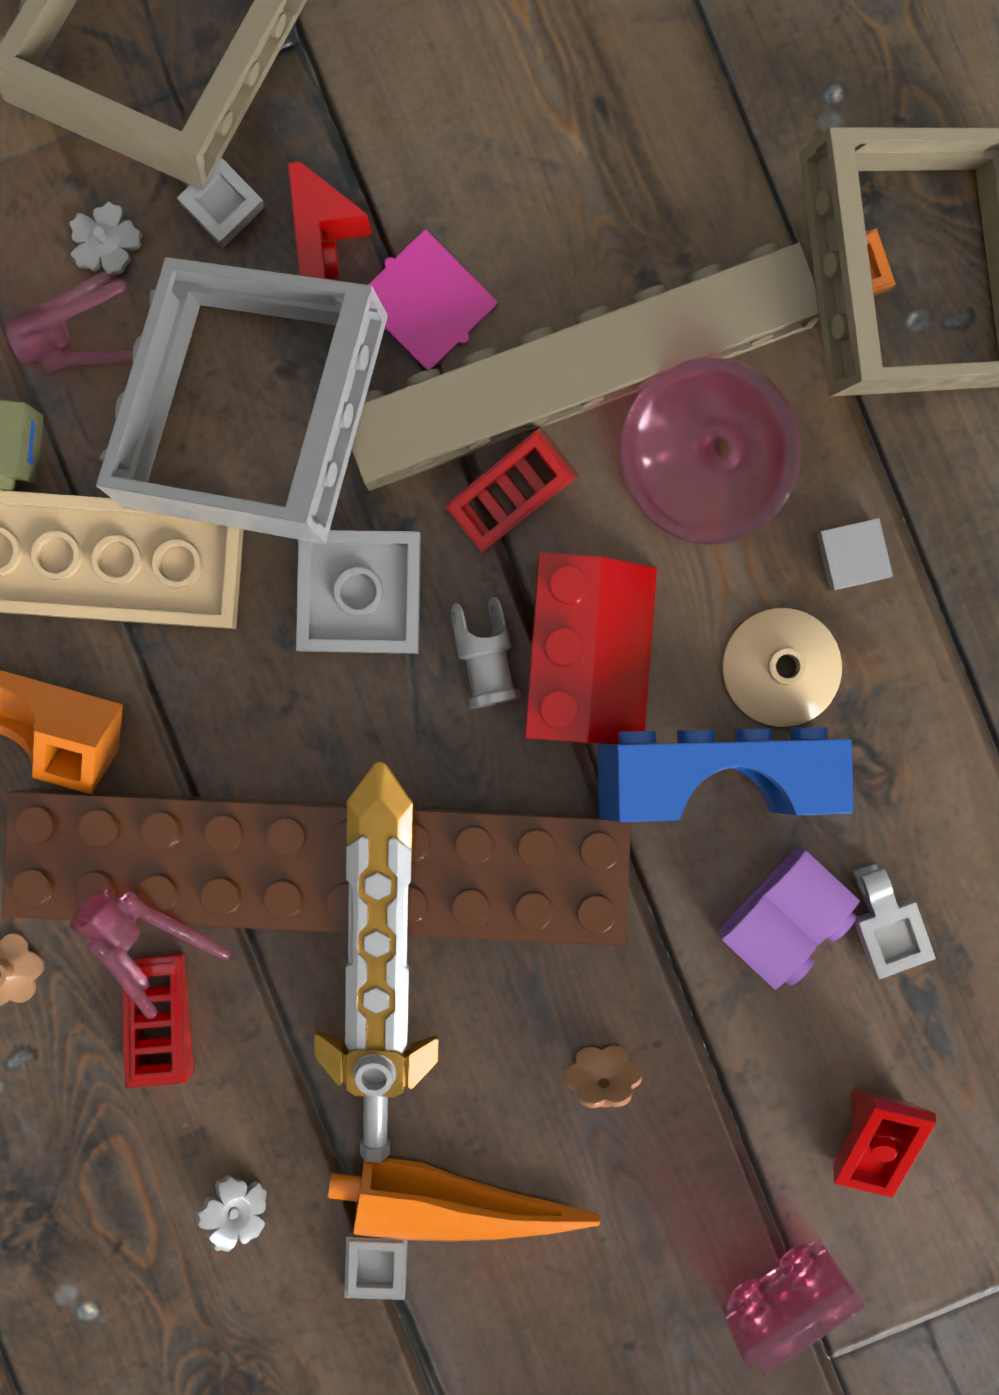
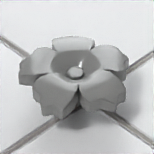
[69,201,142,276]
[195,1174,267,1252]

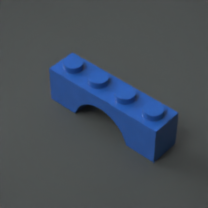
[597,727,853,822]

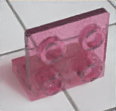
[721,1238,866,1376]

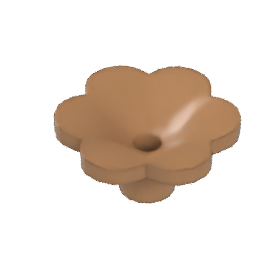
[0,932,45,1006]
[565,1045,642,1108]

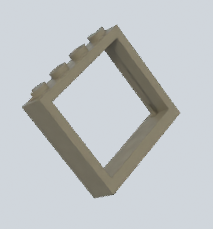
[0,0,307,190]
[799,127,999,397]

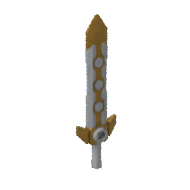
[314,761,439,1163]

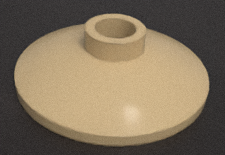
[722,608,842,727]

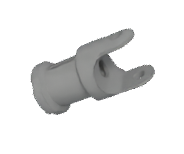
[451,597,522,709]

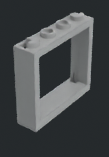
[96,257,388,544]

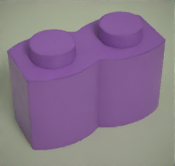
[716,846,860,990]

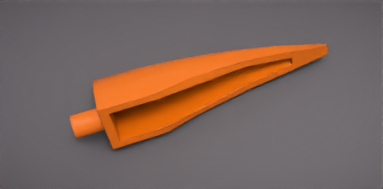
[328,1158,600,1241]

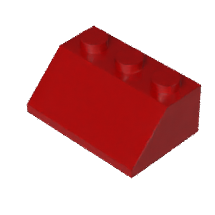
[524,552,657,744]

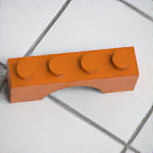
[0,670,123,795]

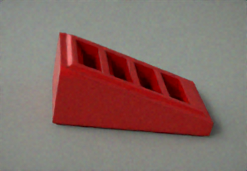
[445,429,579,553]
[122,953,195,1088]

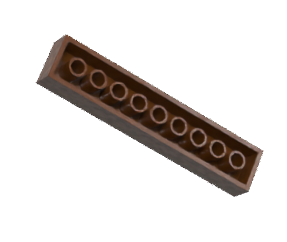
[1,789,631,946]

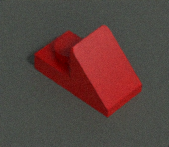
[288,162,372,280]
[833,1088,937,1198]

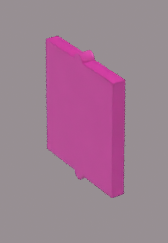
[368,229,498,370]

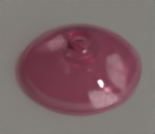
[620,357,801,545]

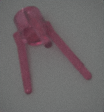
[5,270,133,373]
[70,889,232,1019]

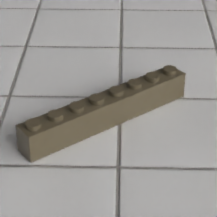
[352,242,820,491]

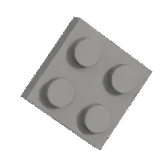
[296,530,421,654]

